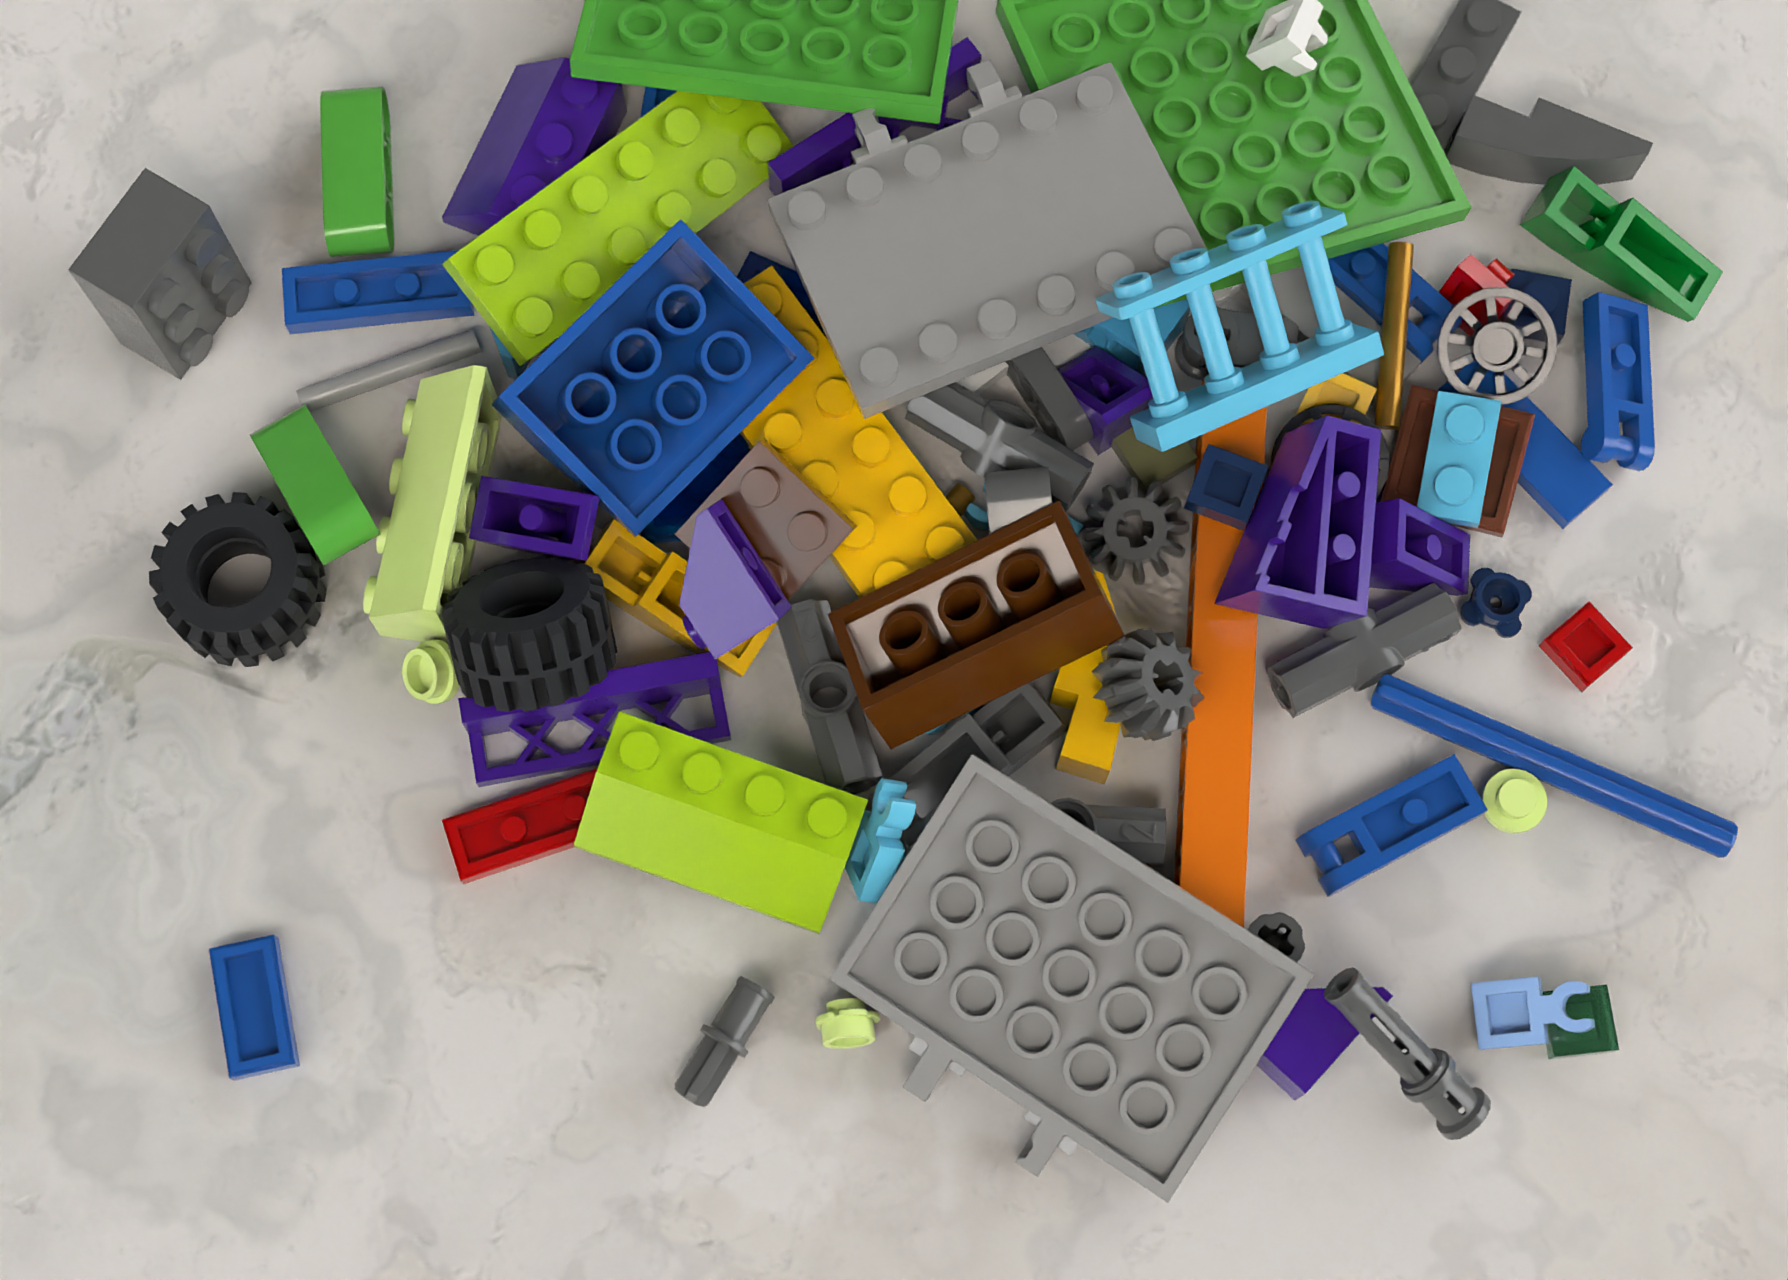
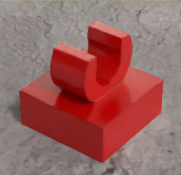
[1439,254,1515,337]

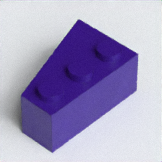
[1214,415,1381,629]

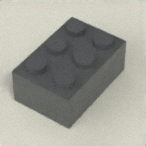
[68,168,252,380]

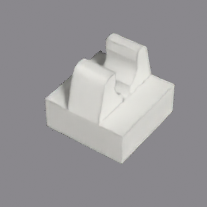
[1246,0,1328,77]

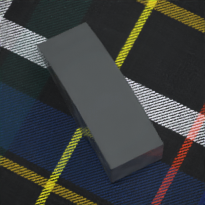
[1446,95,1653,185]
[869,682,1068,847]

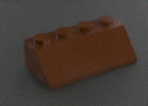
[828,500,1125,749]

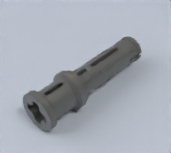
[1324,967,1491,1140]

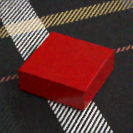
[1538,601,1633,692]

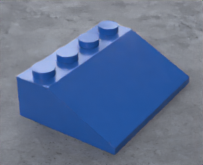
[491,219,814,537]

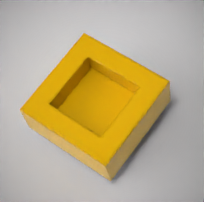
[1295,373,1377,425]

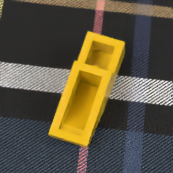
[580,519,777,677]
[1049,570,1120,785]

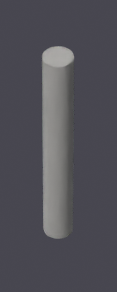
[296,329,481,412]

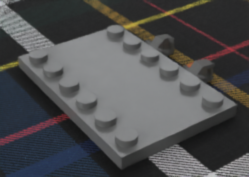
[767,59,1208,419]
[829,754,1314,1203]

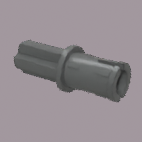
[674,976,775,1107]

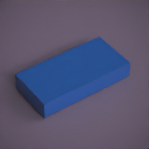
[209,935,300,1081]

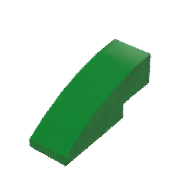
[1520,166,1723,322]

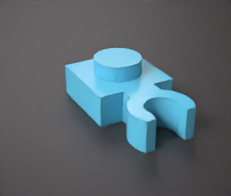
[845,778,916,903]

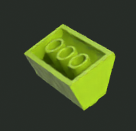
[574,711,868,934]

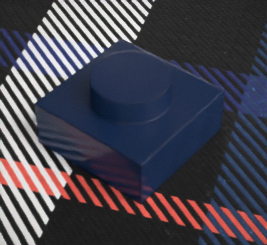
[1500,268,1572,344]
[1184,444,1268,531]

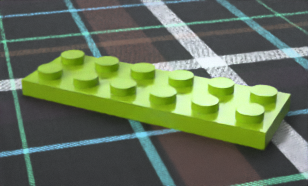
[442,91,794,366]

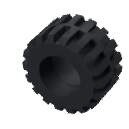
[149,492,326,667]
[442,557,618,712]

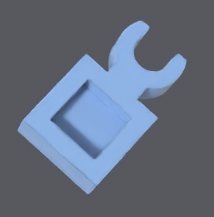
[1471,976,1595,1050]

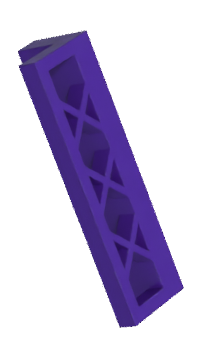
[768,37,982,196]
[458,652,731,787]

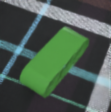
[320,87,394,257]
[249,405,381,566]

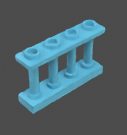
[1095,201,1384,452]

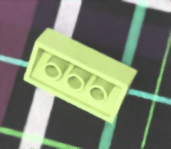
[363,365,502,644]

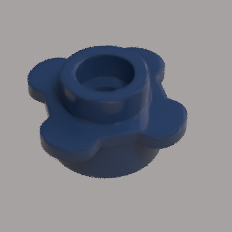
[1460,568,1532,638]

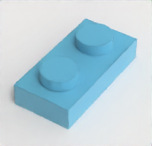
[1416,391,1502,528]

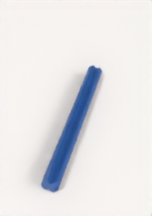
[1370,674,1738,858]

